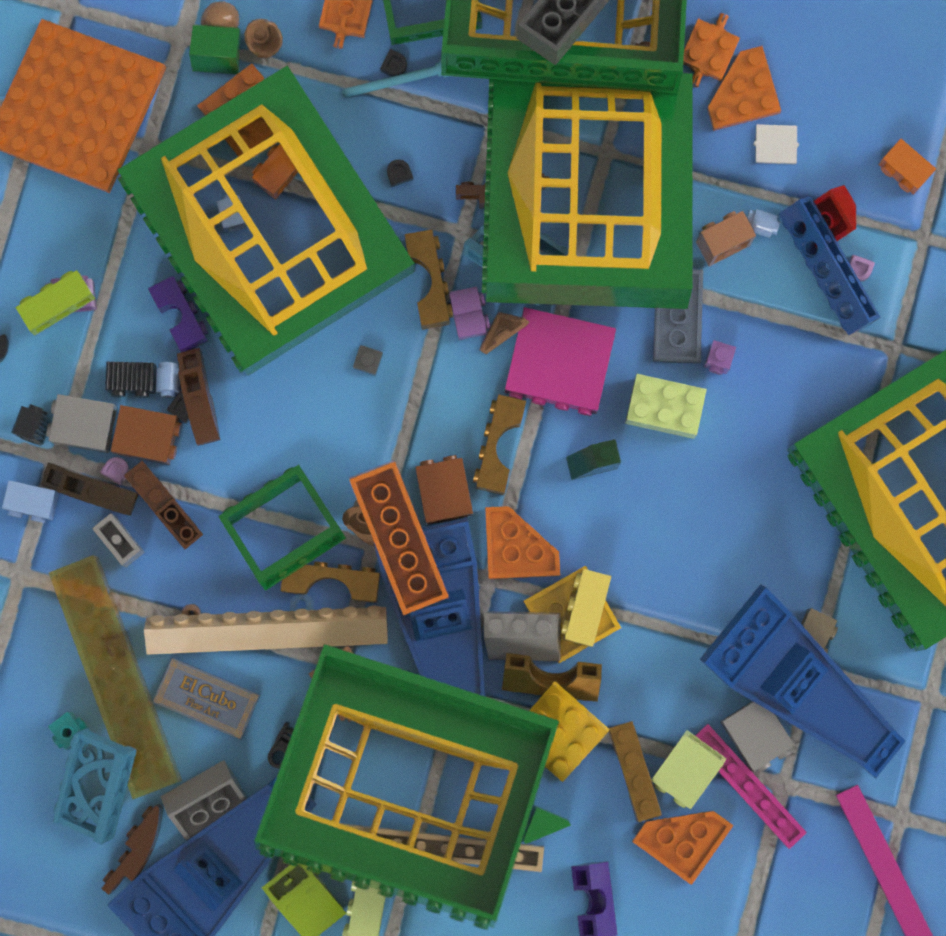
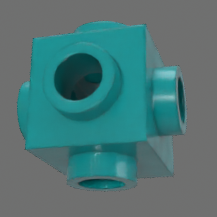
[48,712,88,750]

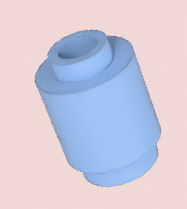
[747,209,780,238]
[156,362,180,398]

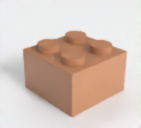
[696,211,756,267]

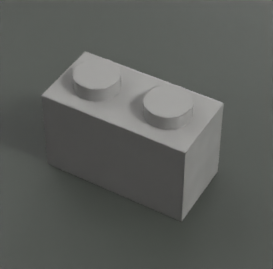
[92,513,145,568]

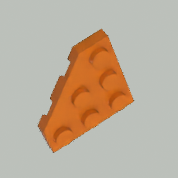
[707,46,781,131]
[485,506,560,579]
[632,811,734,885]

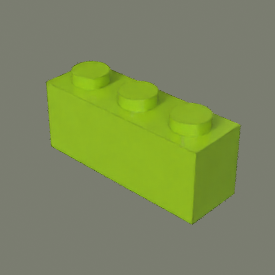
[15,270,96,336]

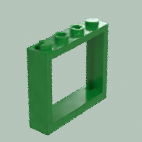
[383,0,482,46]
[218,465,347,591]

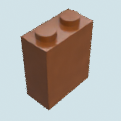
[111,405,182,465]
[415,455,473,525]

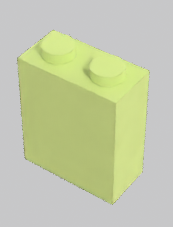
[651,730,726,809]

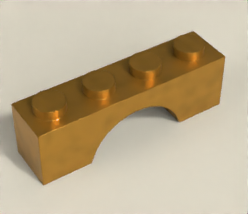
[405,229,453,330]
[473,394,526,495]
[280,561,380,603]
[502,653,602,702]
[608,721,662,822]

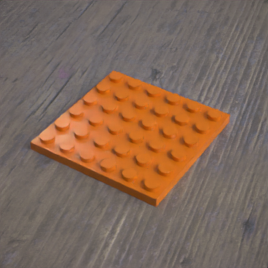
[0,19,167,193]

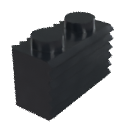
[105,361,157,398]
[11,404,52,446]

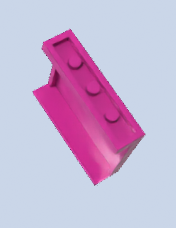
[505,307,616,416]

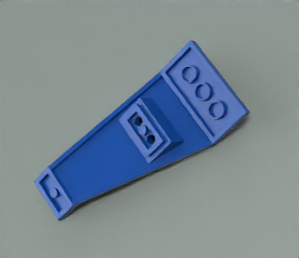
[373,518,485,696]
[699,584,906,778]
[107,776,317,936]

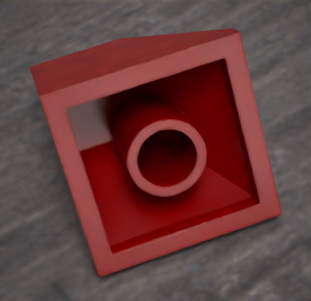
[803,185,856,249]

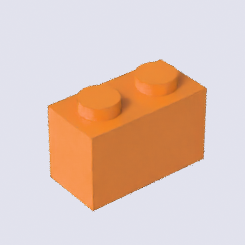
[878,139,936,195]
[252,144,299,200]

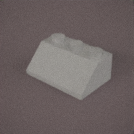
[484,611,561,661]
[161,760,247,841]

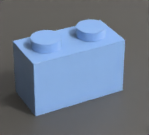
[2,481,60,523]

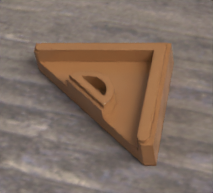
[479,312,529,354]

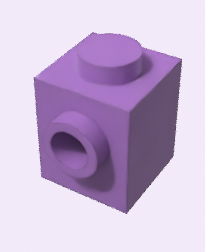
[704,340,736,375]

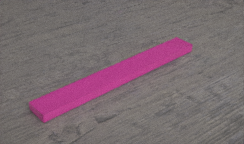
[835,784,933,936]

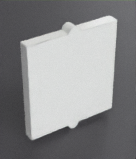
[753,124,799,164]

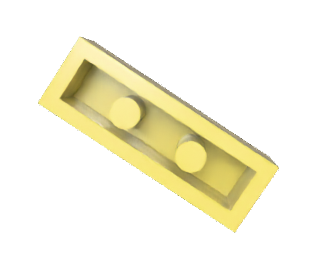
[561,569,612,647]

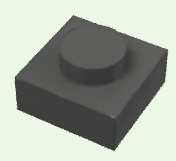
[353,345,383,376]

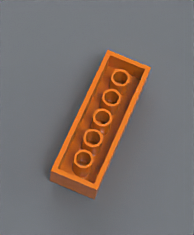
[349,460,449,615]

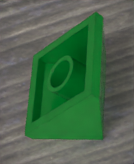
[189,24,240,74]
[523,806,571,844]

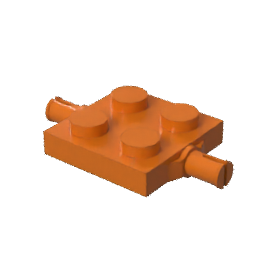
[319,0,373,49]
[683,13,740,88]

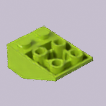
[261,863,347,936]

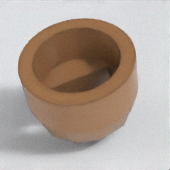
[181,604,201,616]

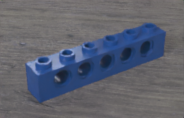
[779,196,881,336]

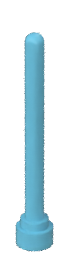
[342,60,450,98]

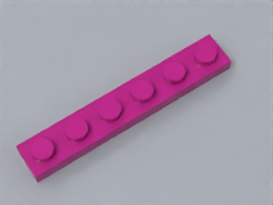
[695,724,807,849]

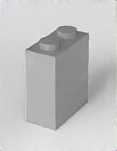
[46,394,118,453]
[720,701,795,773]

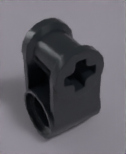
[268,721,294,769]

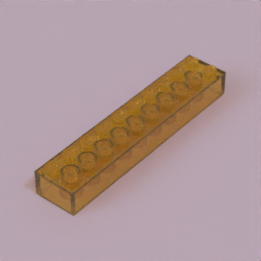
[49,555,182,800]

